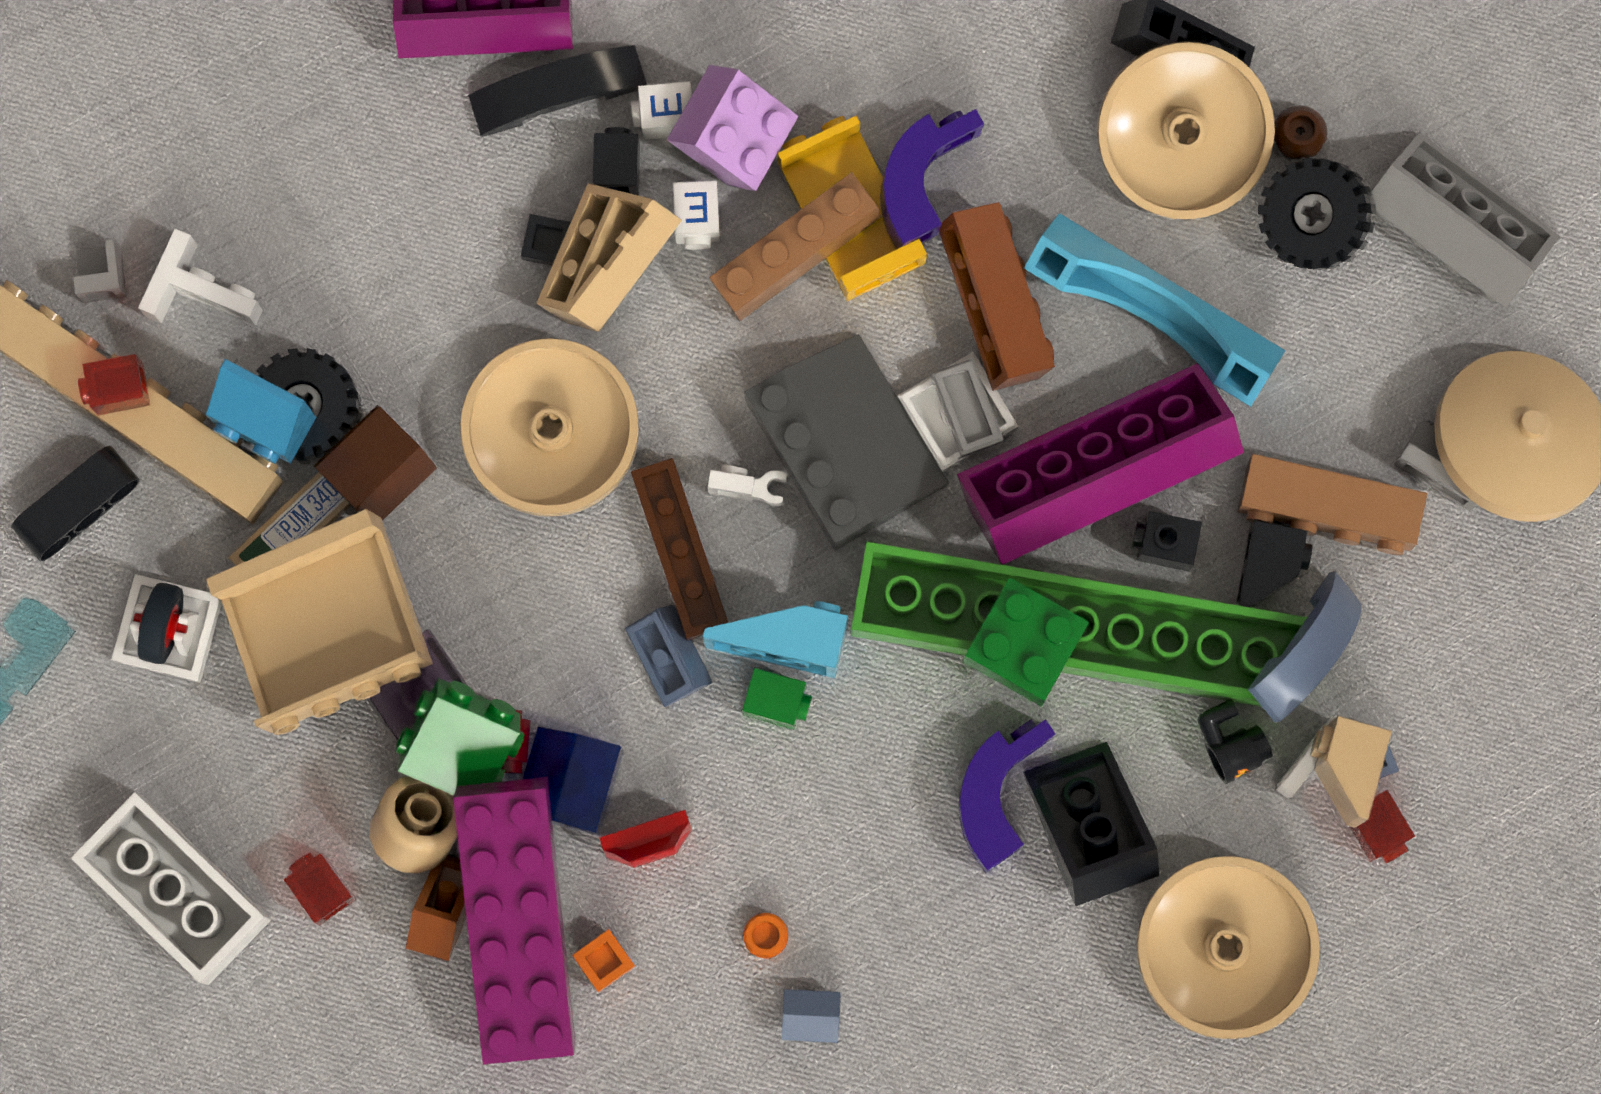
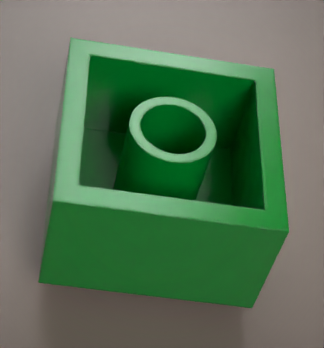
[963,577,1089,707]

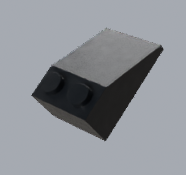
[1024,742,1159,906]

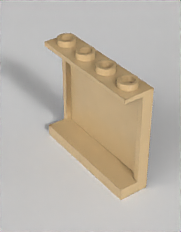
[206,509,433,735]

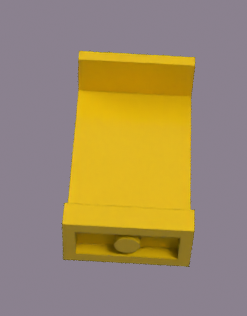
[778,115,927,302]

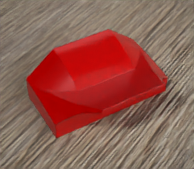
[599,810,692,868]

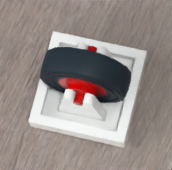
[111,574,222,683]

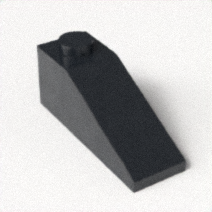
[1111,0,1255,67]

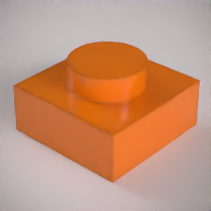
[572,929,636,993]

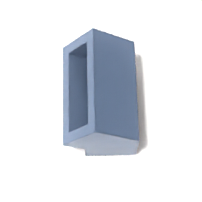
[782,989,841,1043]

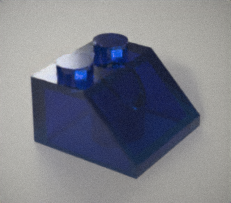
[522,726,624,837]

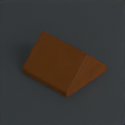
[313,405,437,521]

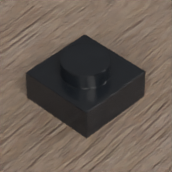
[521,214,571,266]

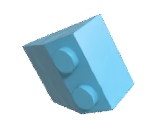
[703,601,848,679]

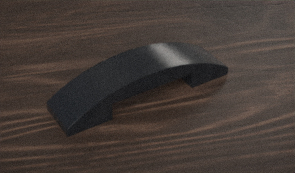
[468,45,647,138]

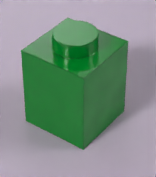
[742,668,812,730]

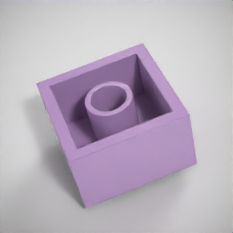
[667,65,798,191]

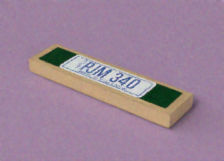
[228,472,351,565]

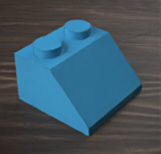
[206,359,316,464]

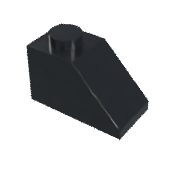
[1236,520,1313,608]

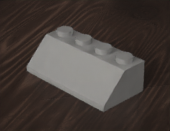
[1369,132,1560,308]

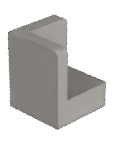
[73,237,127,303]

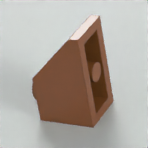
[406,855,466,961]

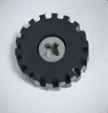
[1258,158,1376,270]
[257,348,362,464]

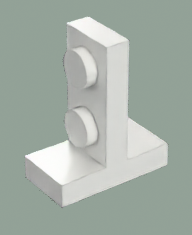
[138,229,263,326]

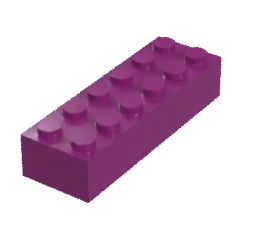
[957,363,1244,565]
[453,777,576,1065]

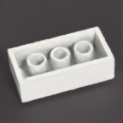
[71,792,272,985]

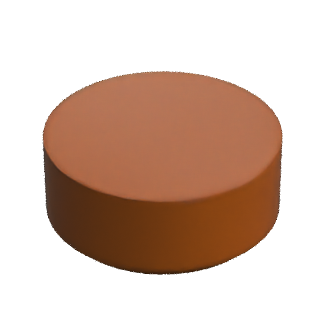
[743,913,788,959]

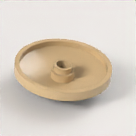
[1097,42,1275,219]
[460,339,639,517]
[1434,351,1601,522]
[1137,856,1320,1039]

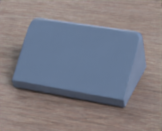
[625,605,712,707]

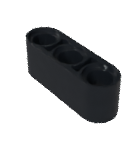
[11,446,140,561]

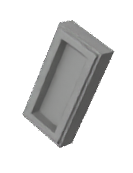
[931,358,1004,458]

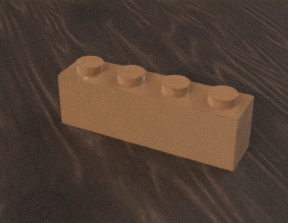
[709,172,881,321]
[1237,454,1428,555]

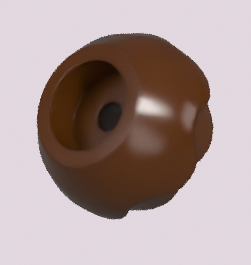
[1274,105,1327,159]

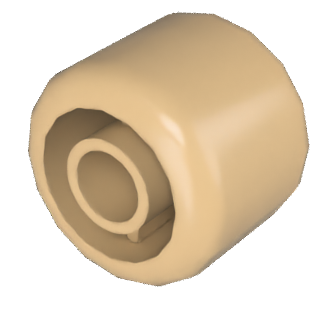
[370,776,457,874]

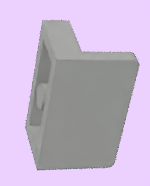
[1394,421,1477,511]

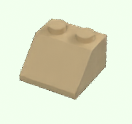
[1310,716,1392,828]

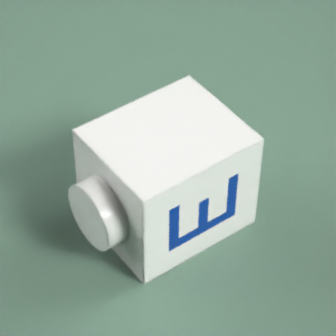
[631,81,692,140]
[673,181,720,250]

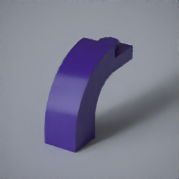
[880,109,984,249]
[959,719,1056,873]

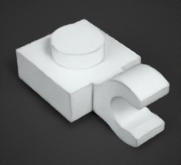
[708,465,787,506]

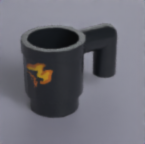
[1198,699,1273,784]

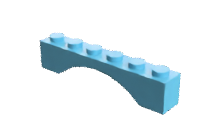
[1024,213,1286,407]

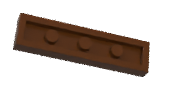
[631,458,728,641]

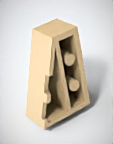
[536,183,682,332]

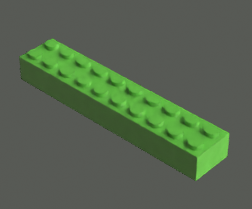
[851,541,1307,707]

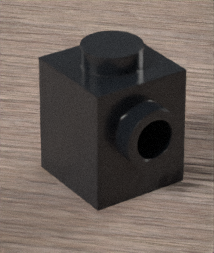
[1132,511,1202,572]

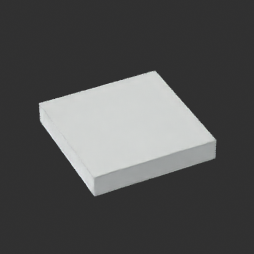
[897,352,1018,472]

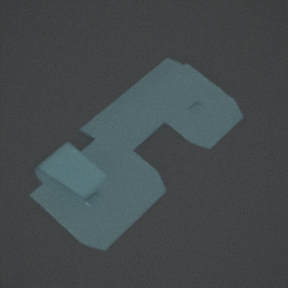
[0,598,76,726]

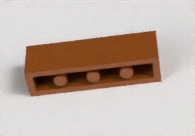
[939,202,1055,391]

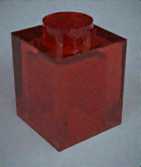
[78,354,150,416]
[1349,790,1415,864]
[284,852,357,926]

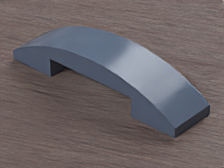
[1248,571,1362,723]

